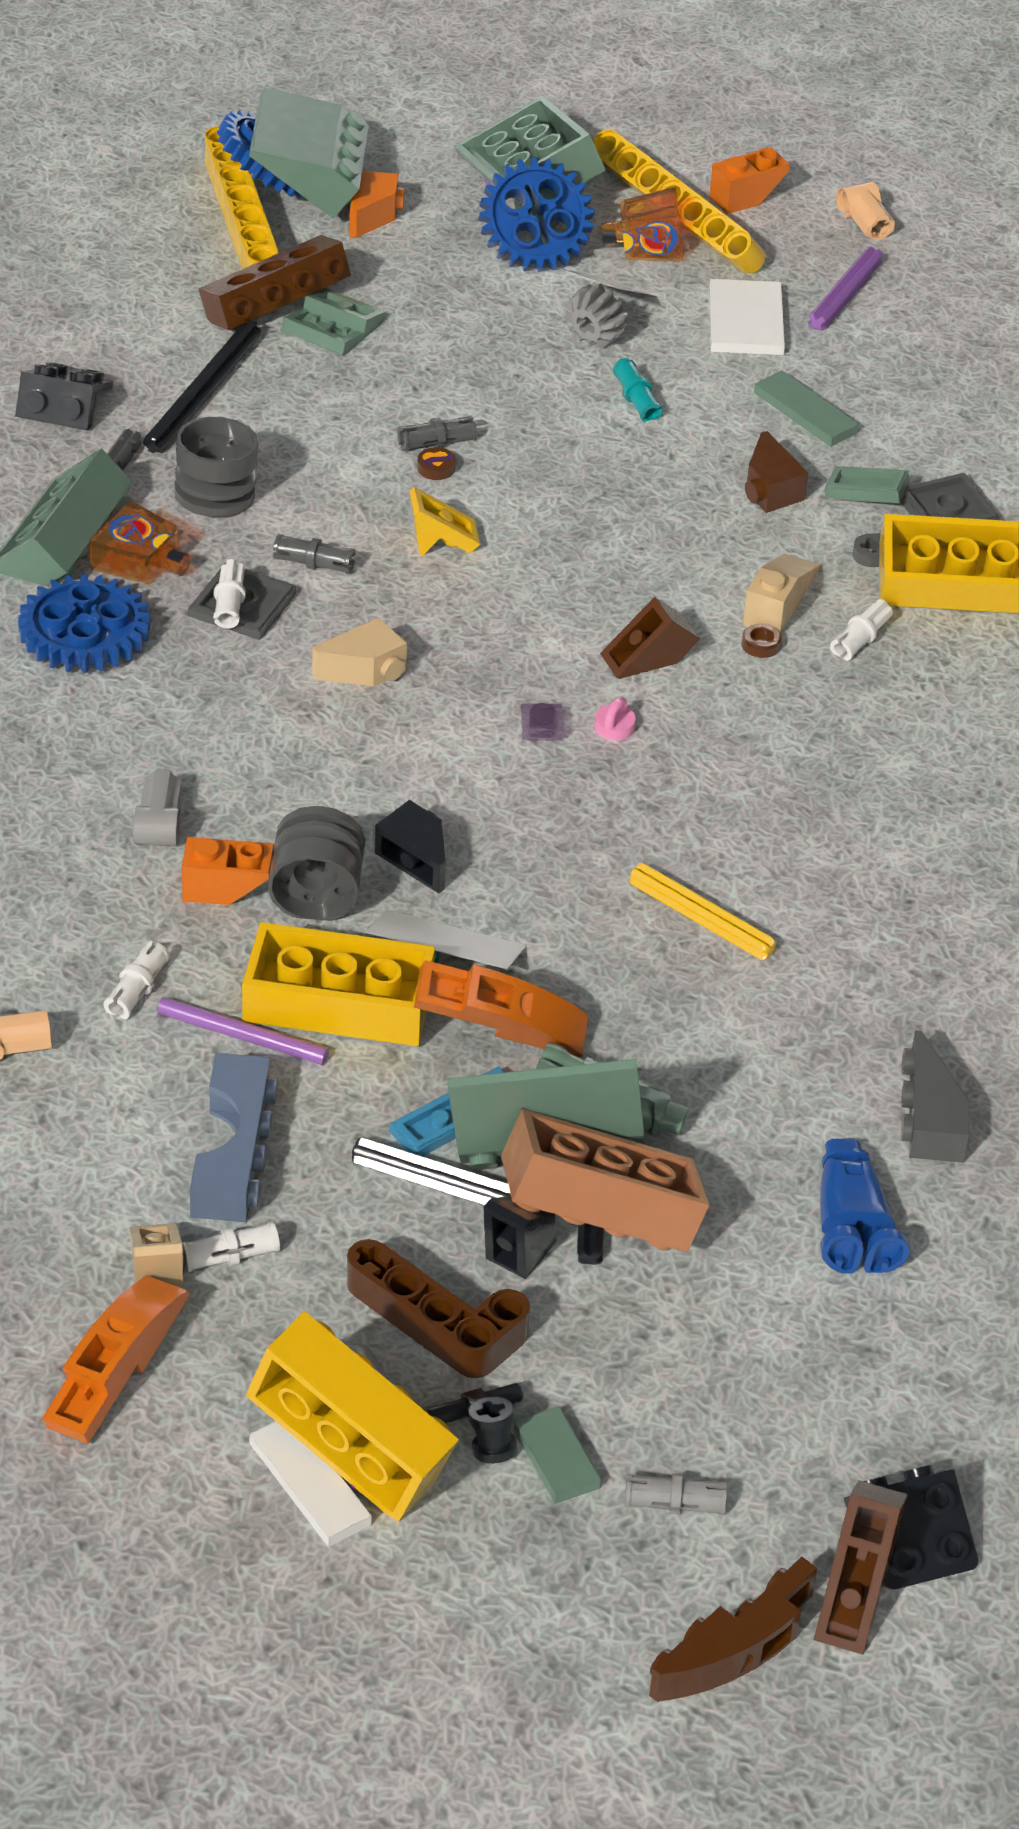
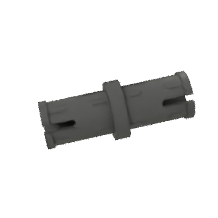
[397,416,477,451]
[273,534,356,574]

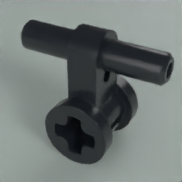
[427,1383,524,1464]

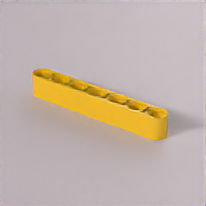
[205,126,279,269]
[593,129,766,274]

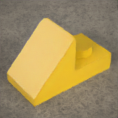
[409,486,480,556]

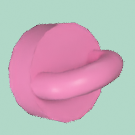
[594,697,636,740]

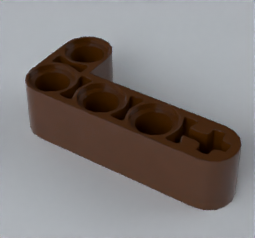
[347,1239,530,1378]

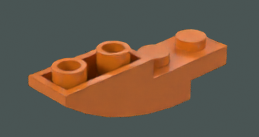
[414,960,588,1057]
[42,1275,190,1445]

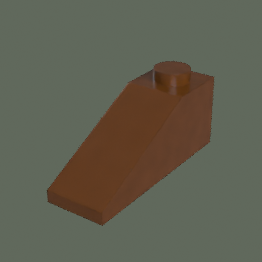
[813,1480,908,1655]

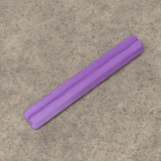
[808,246,883,331]

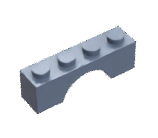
[190,1053,278,1223]

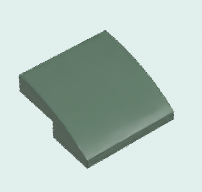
[281,288,386,356]

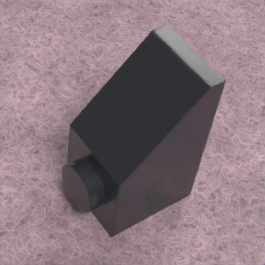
[375,799,446,894]
[483,1195,556,1279]

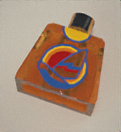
[601,187,683,262]
[90,501,191,585]

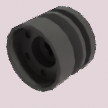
[174,417,258,517]
[267,806,366,921]

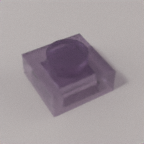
[520,703,564,741]

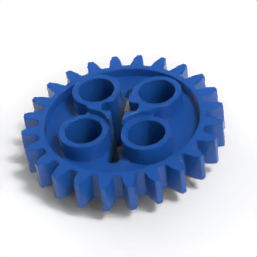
[217,110,302,198]
[478,157,595,272]
[18,574,150,673]

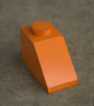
[349,171,405,238]

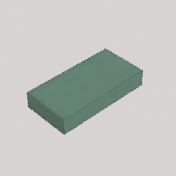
[825,466,910,503]
[514,1406,601,1504]

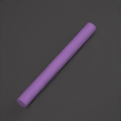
[157,997,329,1065]

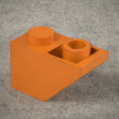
[709,147,790,214]
[182,837,274,905]

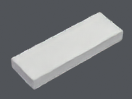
[250,1421,371,1547]

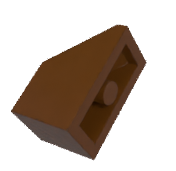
[745,431,808,513]
[600,597,700,679]

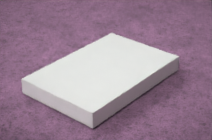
[709,279,785,355]

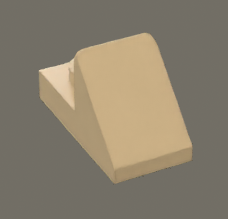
[129,1223,183,1288]

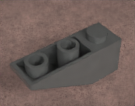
[901,1030,969,1163]

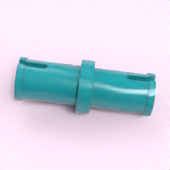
[613,358,663,422]

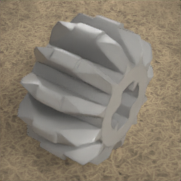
[564,284,628,348]

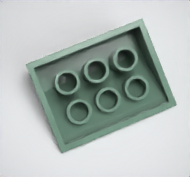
[249,88,369,218]
[454,95,606,191]
[447,1059,645,1170]

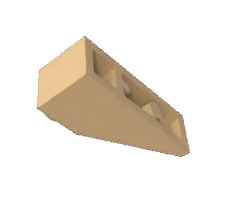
[743,553,821,633]

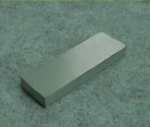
[754,370,859,447]

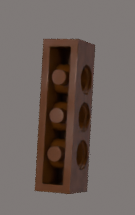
[198,235,351,330]

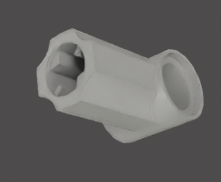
[133,769,182,847]

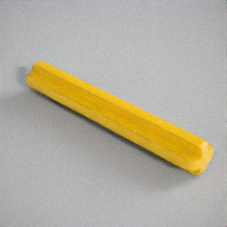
[629,863,776,961]

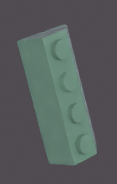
[0,448,133,586]

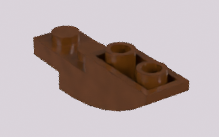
[649,1556,818,1702]

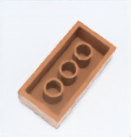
[501,1108,709,1253]

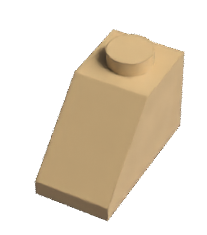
[312,617,407,687]

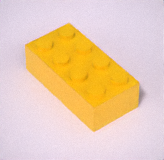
[879,514,1019,613]
[242,922,435,1047]
[245,1311,459,1522]

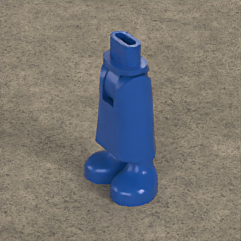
[820,1138,910,1273]

